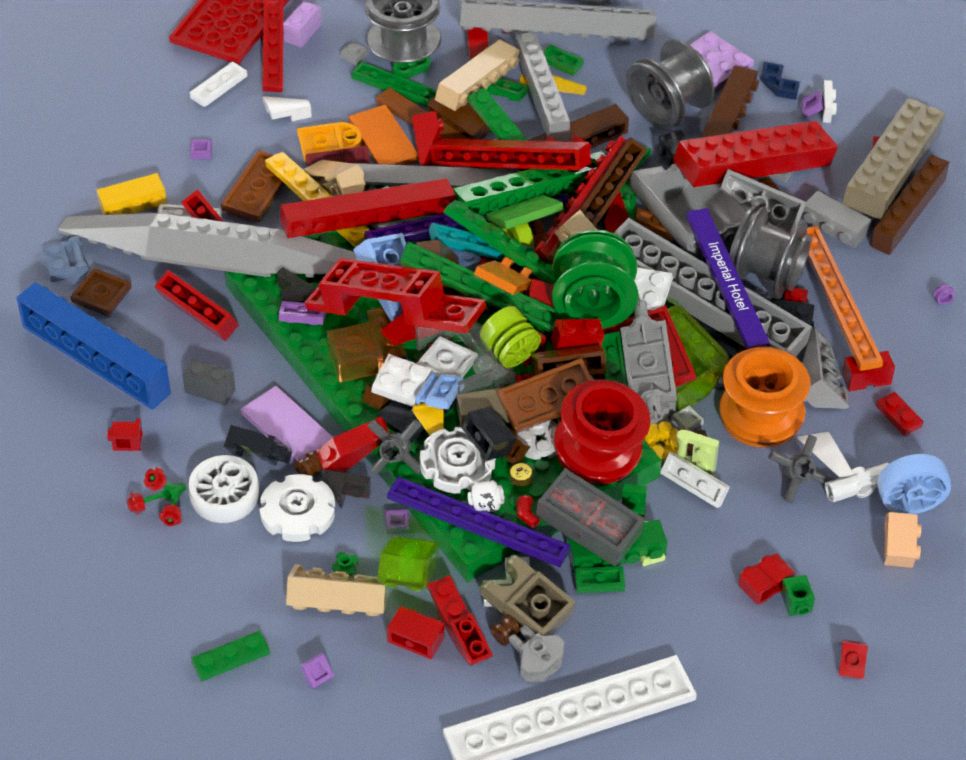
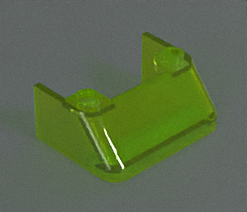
[668,306,728,412]

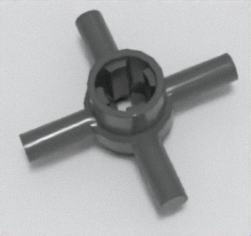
[367,419,421,475]
[768,435,832,503]

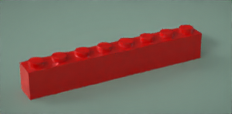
[429,138,591,170]
[280,178,455,238]

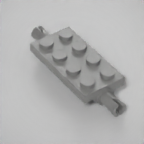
[620,300,677,421]

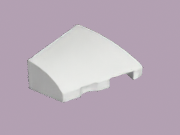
[262,96,311,121]

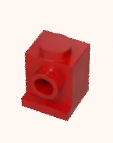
[107,418,143,451]

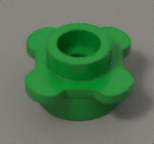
[332,552,359,576]

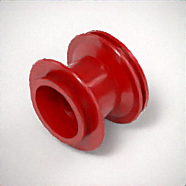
[554,379,651,484]

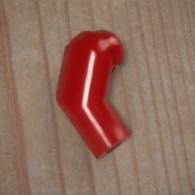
[516,495,540,528]

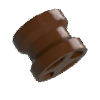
[294,451,323,477]
[490,615,521,646]

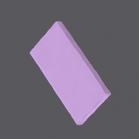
[241,386,334,463]

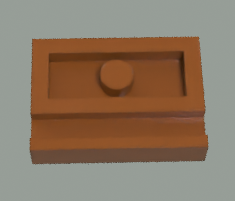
[634,208,674,243]

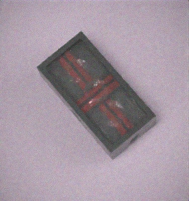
[536,468,645,567]

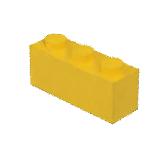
[97,173,167,215]

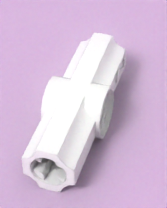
[824,462,889,502]

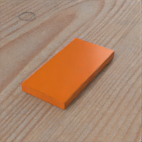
[348,104,419,165]

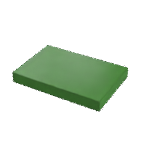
[486,195,563,229]

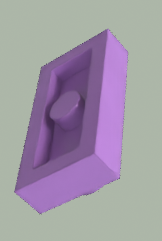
[279,301,326,325]

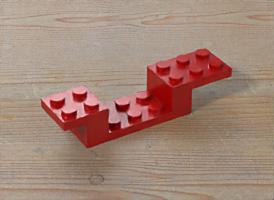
[305,258,486,334]

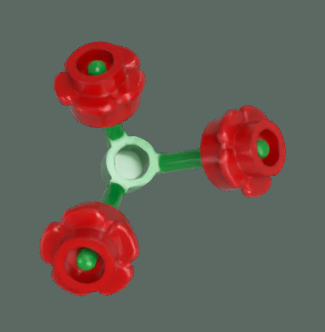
[126,467,186,526]

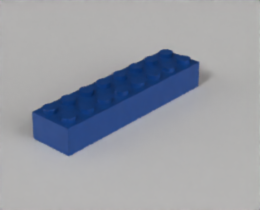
[16,282,171,410]

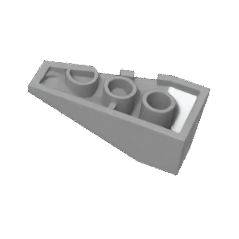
[803,327,850,409]

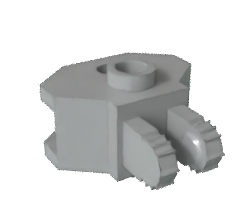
[508,625,565,683]

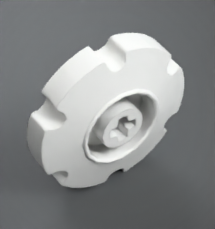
[420,427,496,493]
[260,474,335,542]

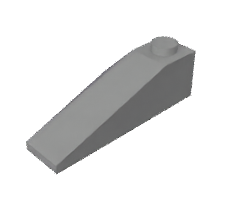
[720,169,806,233]

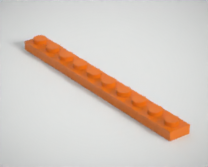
[807,226,883,371]

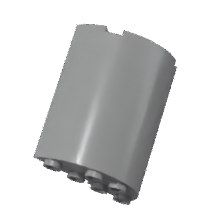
[631,164,747,263]

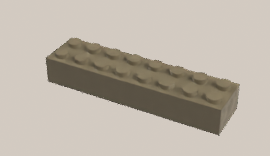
[842,98,946,220]

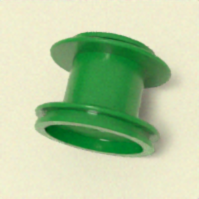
[552,230,638,329]

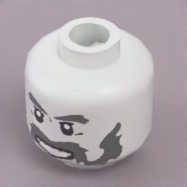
[468,480,504,512]

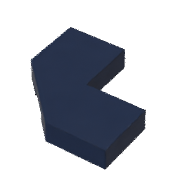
[760,62,800,100]

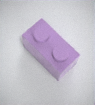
[283,1,322,48]

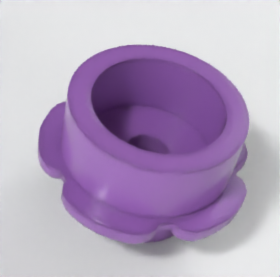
[933,285,954,305]

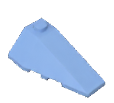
[353,233,406,322]

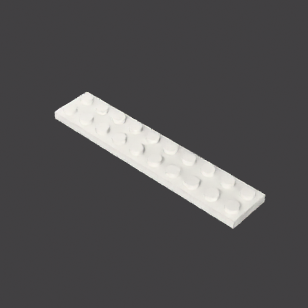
[443,655,697,760]

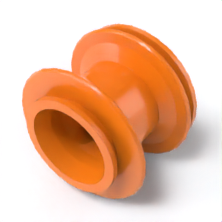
[719,347,811,448]

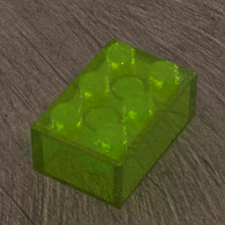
[377,535,440,591]

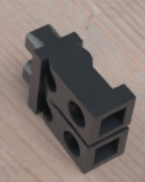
[223,425,293,466]

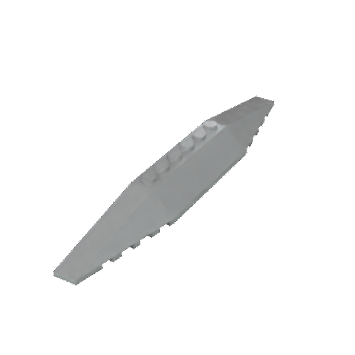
[57,213,357,277]

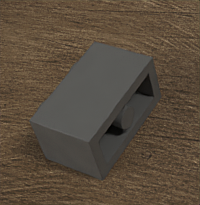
[183,359,236,405]

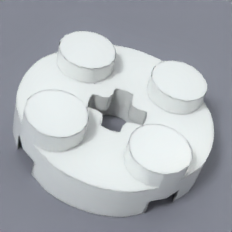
[517,420,558,460]

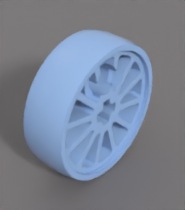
[878,454,951,514]

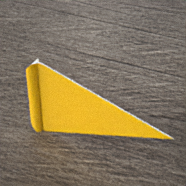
[412,403,444,435]

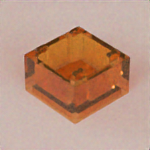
[327,322,383,382]

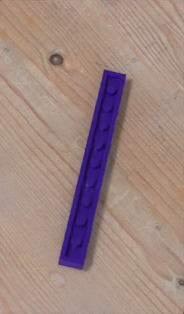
[364,194,568,243]

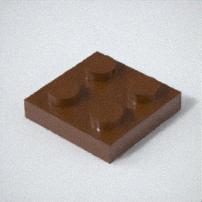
[70,268,132,317]

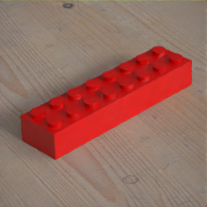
[673,121,838,188]

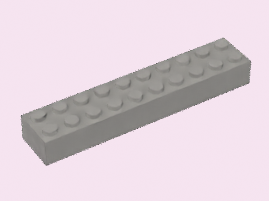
[614,218,812,357]

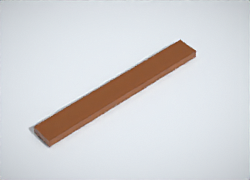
[376,88,509,169]

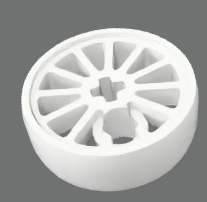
[188,455,260,523]

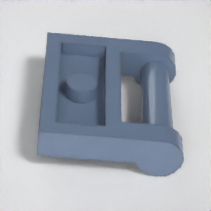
[42,236,89,282]

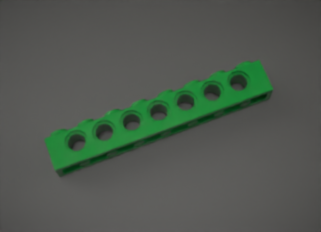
[453,151,605,215]

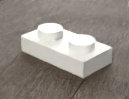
[822,80,837,123]

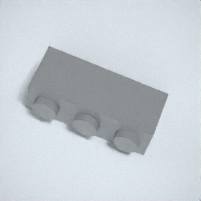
[801,191,871,248]

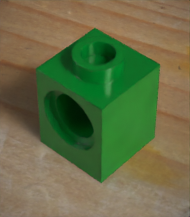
[781,575,815,616]

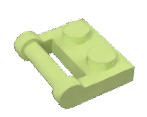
[676,430,719,476]

